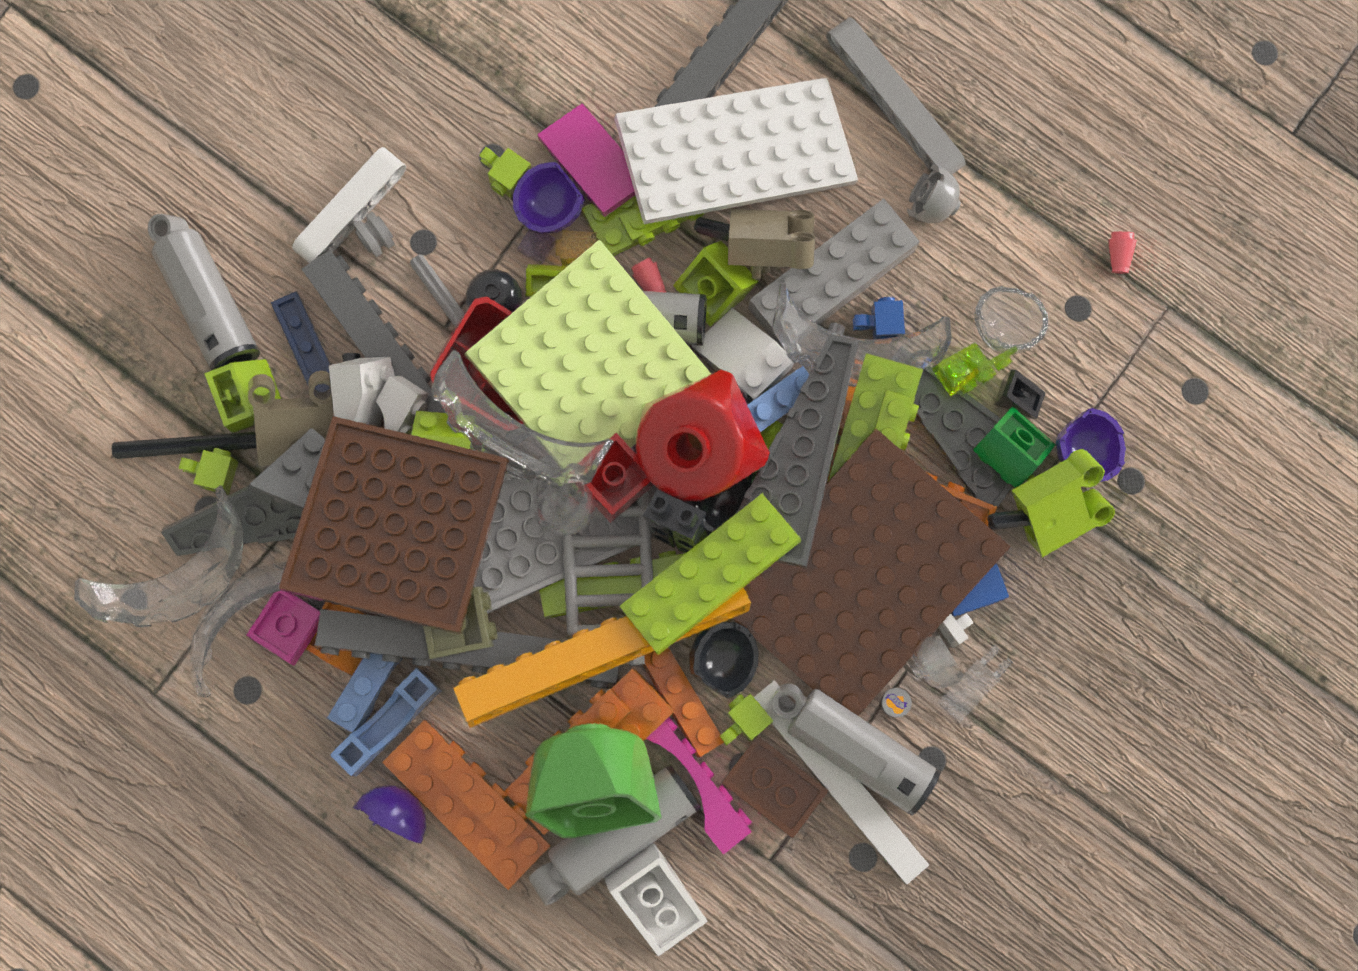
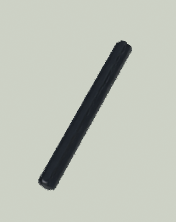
[111,432,257,459]

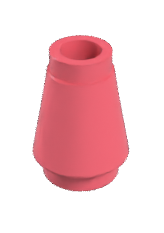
[1108,231,1137,274]
[631,257,666,292]

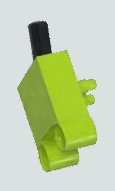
[987,449,1115,557]

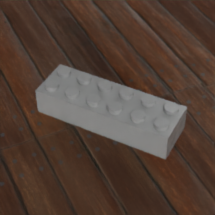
[748,198,920,350]

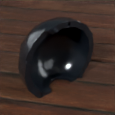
[687,478,751,533]
[689,622,759,698]

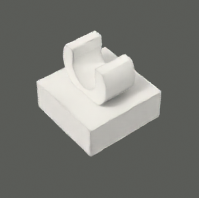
[938,613,973,648]

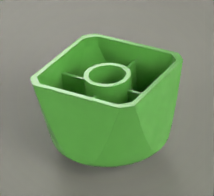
[526,724,662,838]

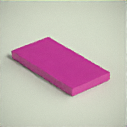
[537,104,635,217]

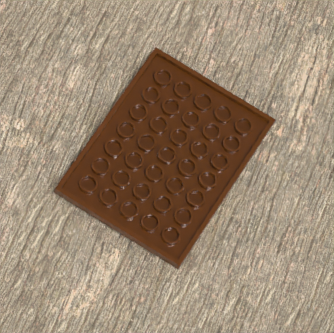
[732,428,1011,716]

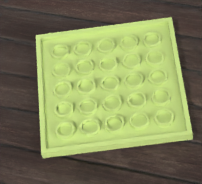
[464,240,711,490]

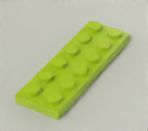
[620,493,801,655]

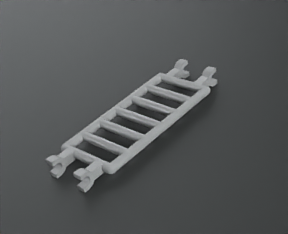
[560,446,653,666]

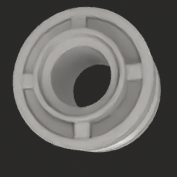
[353,212,395,257]

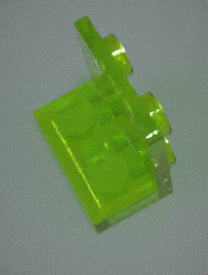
[931,342,1018,397]

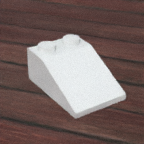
[692,308,795,402]
[329,357,394,427]
[604,843,708,956]

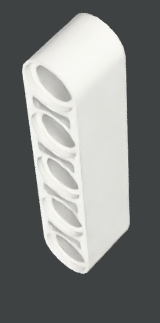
[292,147,406,263]

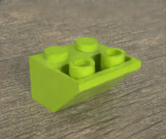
[204,359,282,433]

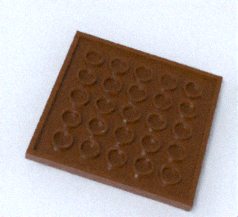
[279,416,509,635]

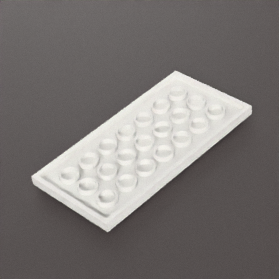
[614,78,858,224]

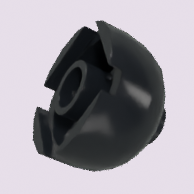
[466,269,523,312]

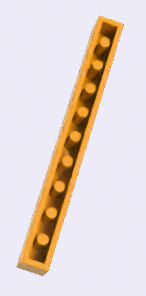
[453,587,751,728]

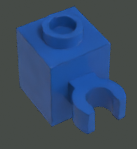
[852,297,905,342]

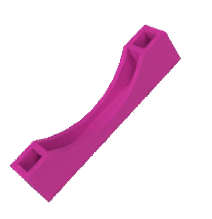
[646,717,752,855]

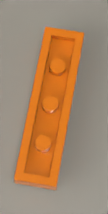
[642,647,724,758]

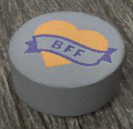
[881,688,912,718]

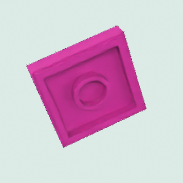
[246,586,320,666]

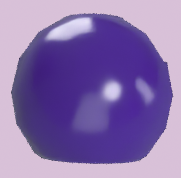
[513,162,584,234]
[1056,408,1126,482]
[353,785,426,844]

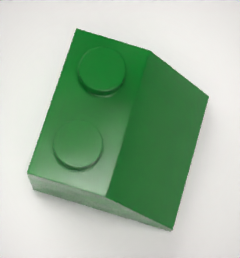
[973,406,1056,488]

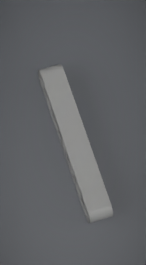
[826,17,966,174]

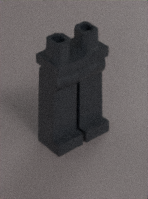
[643,489,711,554]

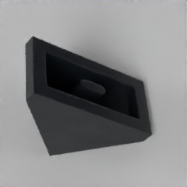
[994,369,1046,419]

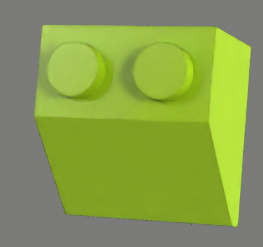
[673,240,759,327]

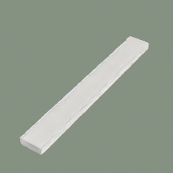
[754,680,929,885]

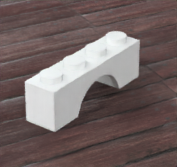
[376,376,429,435]

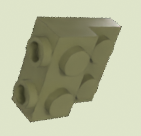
[423,587,498,659]

